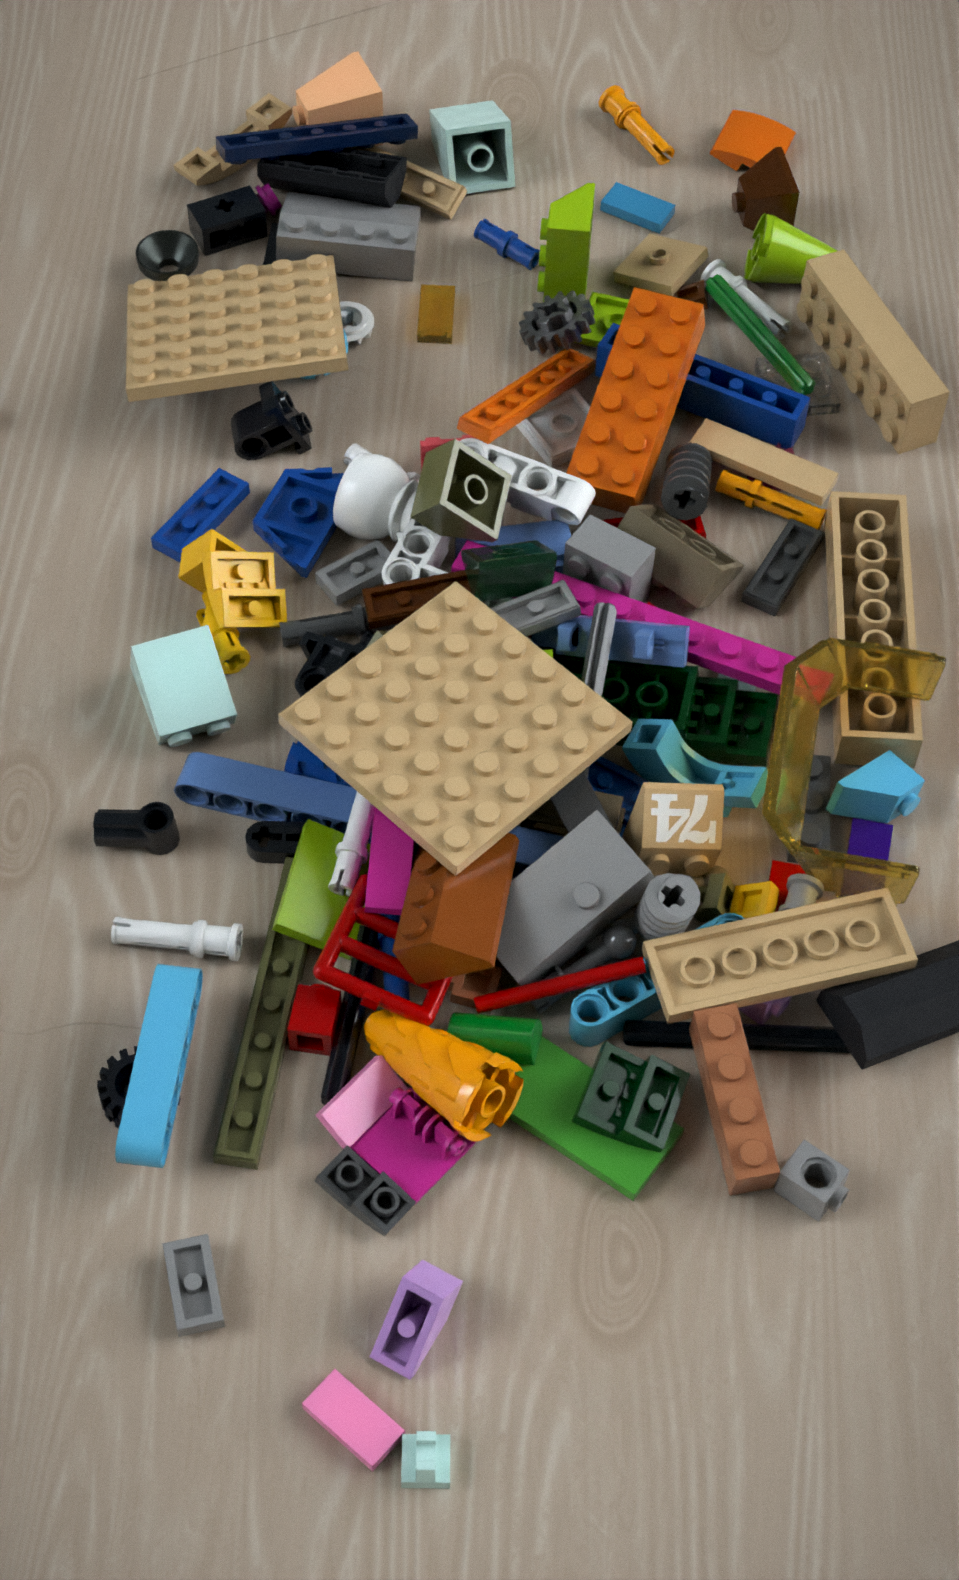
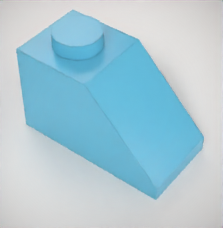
[826,750,925,823]

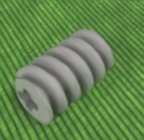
[634,873,700,940]

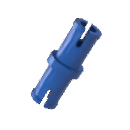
[474,218,540,270]

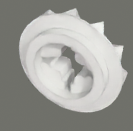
[340,301,375,345]

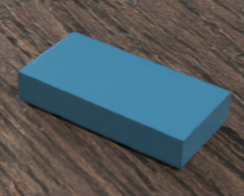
[600,182,676,234]

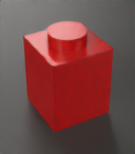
[287,984,342,1056]

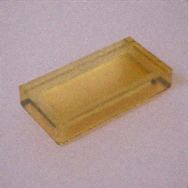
[417,284,455,344]

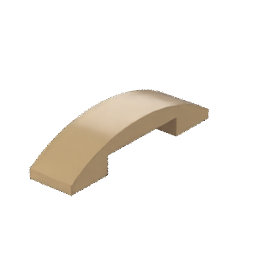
[174,93,292,186]

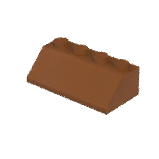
[392,833,520,985]

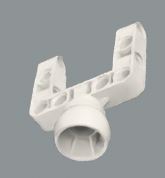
[333,438,596,608]

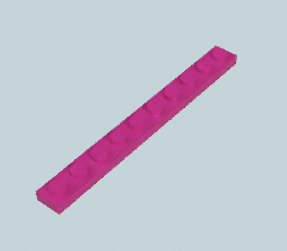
[451,540,830,707]

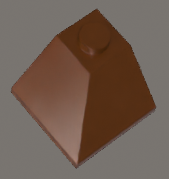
[732,147,800,231]

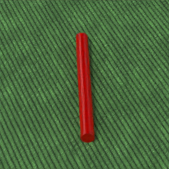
[474,956,646,1014]

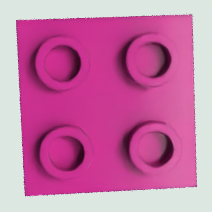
[350,1087,475,1204]

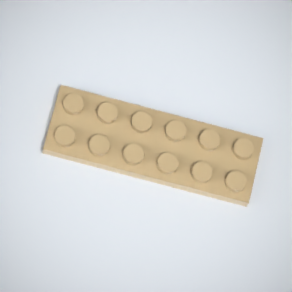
[642,887,918,1024]

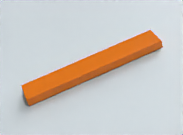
[457,348,596,444]

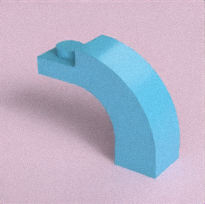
[622,719,772,817]

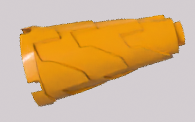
[364,1009,524,1142]

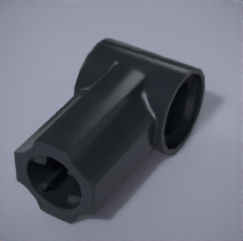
[93,802,180,855]

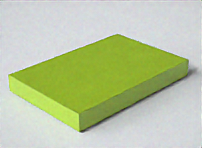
[272,819,371,960]

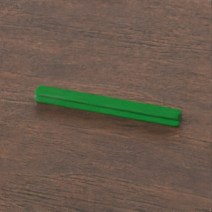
[705,274,816,395]

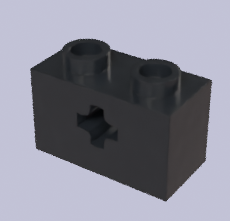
[187,185,268,256]

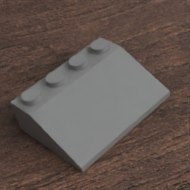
[276,192,421,281]

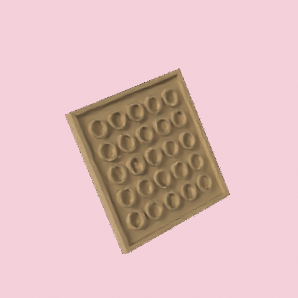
[126,254,348,402]
[278,581,633,876]

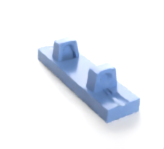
[531,615,690,668]

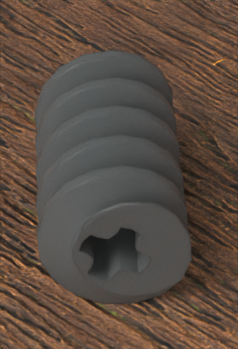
[661,443,713,520]

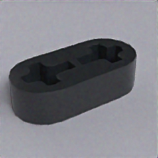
[245,821,306,864]

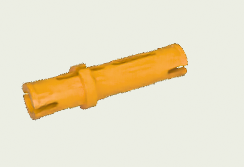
[715,469,827,530]

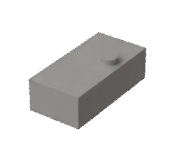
[496,810,655,986]

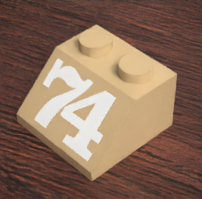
[623,782,724,877]

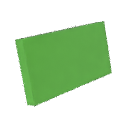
[509,1036,684,1201]

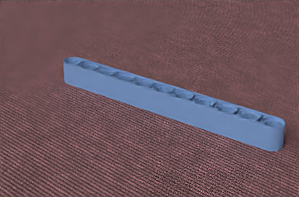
[174,752,563,880]

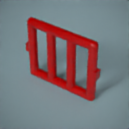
[313,874,453,1026]

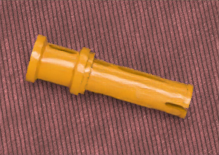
[598,85,675,165]

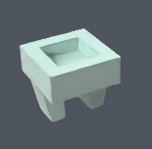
[401,1431,451,1489]

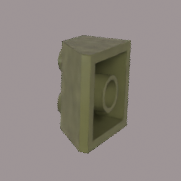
[410,439,512,542]

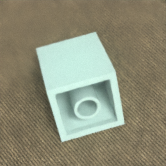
[429,100,515,194]
[130,625,237,747]

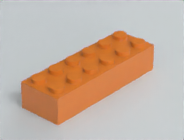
[566,287,705,513]

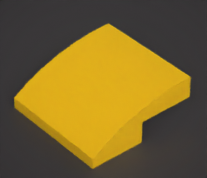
[202,551,287,628]

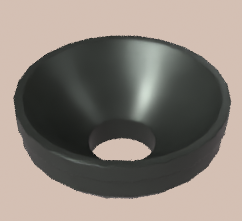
[136,230,199,281]

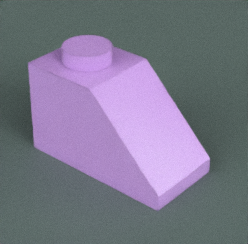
[370,1260,463,1380]

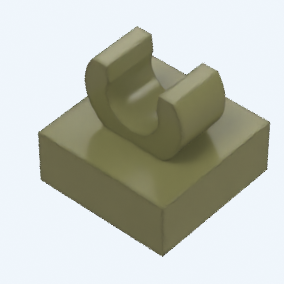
[694,873,735,922]

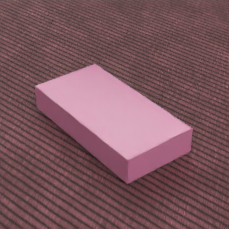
[315,1055,408,1149]
[302,1369,405,1472]

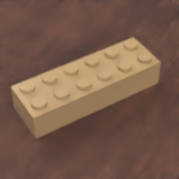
[797,249,950,454]

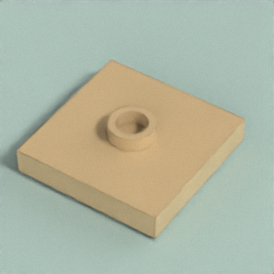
[613,233,709,296]

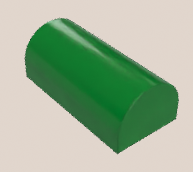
[447,1012,543,1065]

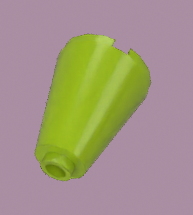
[744,213,838,284]

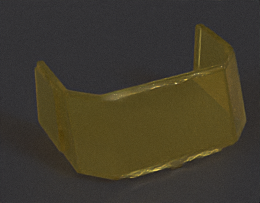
[762,637,946,906]

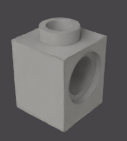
[774,1140,850,1222]

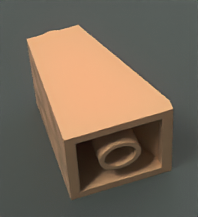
[293,51,384,147]

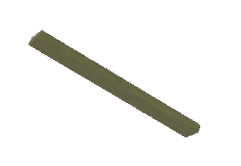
[213,857,310,1170]

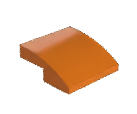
[709,110,796,171]

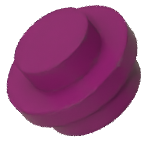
[255,183,282,216]

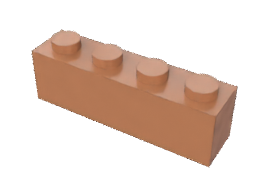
[689,1003,780,1196]

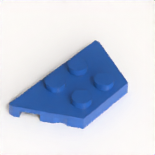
[253,467,344,578]

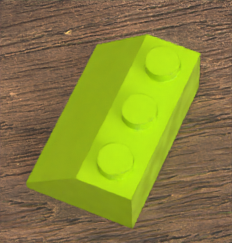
[537,183,595,302]

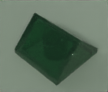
[461,540,557,602]

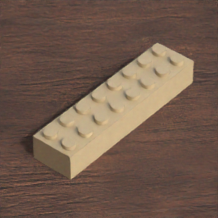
[825,491,923,768]

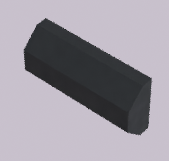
[257,148,407,207]
[816,940,959,1070]

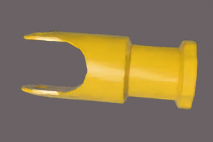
[196,590,251,674]

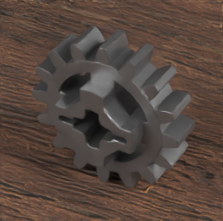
[519,291,595,355]

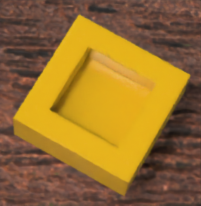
[729,881,780,919]

